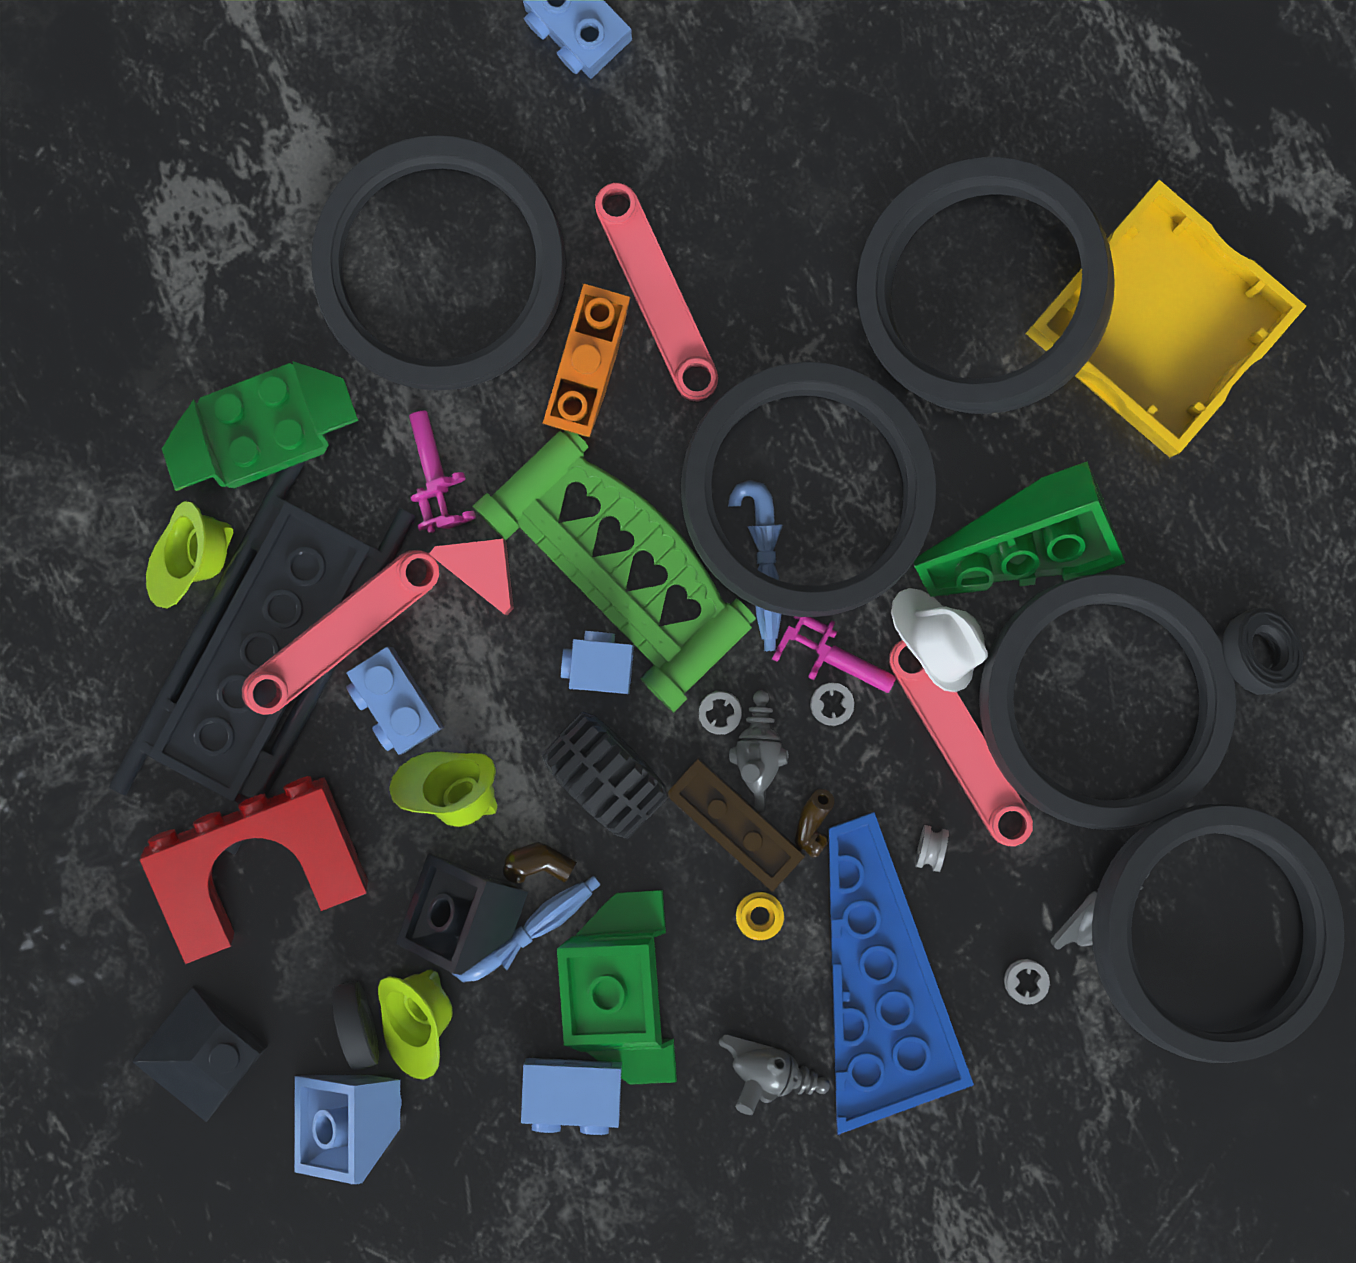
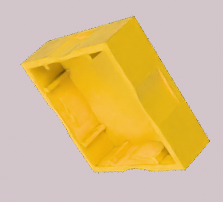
[1025,180,1306,458]

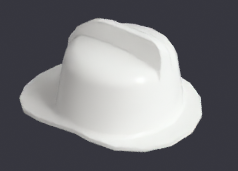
[891,588,988,692]

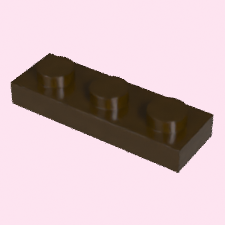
[668,758,805,892]

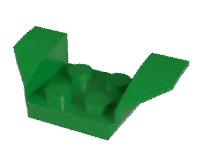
[162,361,359,491]
[557,890,677,1085]

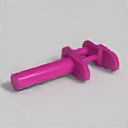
[409,411,476,533]
[772,616,896,693]

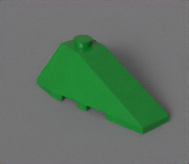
[914,462,1126,597]

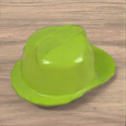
[146,501,234,608]
[389,751,497,827]
[378,970,453,1080]

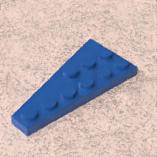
[828,812,974,1135]

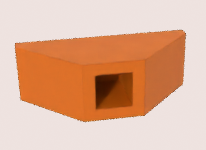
[543,284,630,437]

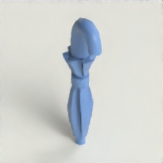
[728,480,783,651]
[452,876,600,982]

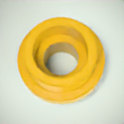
[736,892,784,940]

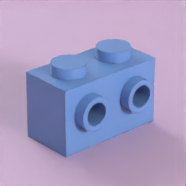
[523,0,632,79]
[561,631,634,694]
[346,647,445,755]
[521,1058,622,1135]

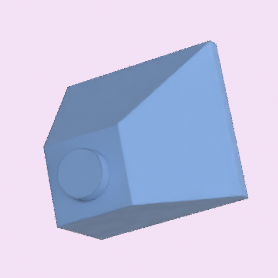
[295,1075,402,1184]

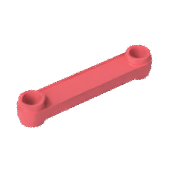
[595,183,718,402]
[242,550,439,715]
[889,640,1033,846]

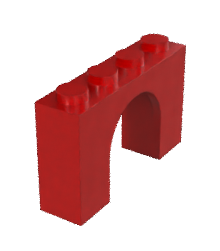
[140,776,368,964]

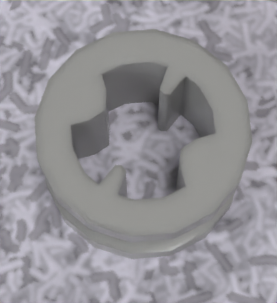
[810,683,854,726]
[699,690,742,734]
[915,825,949,872]
[1004,959,1050,1005]

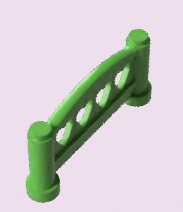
[472,431,756,713]

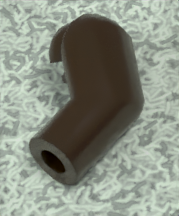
[794,789,835,858]
[503,842,577,883]

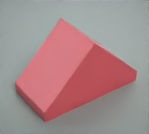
[429,539,513,616]

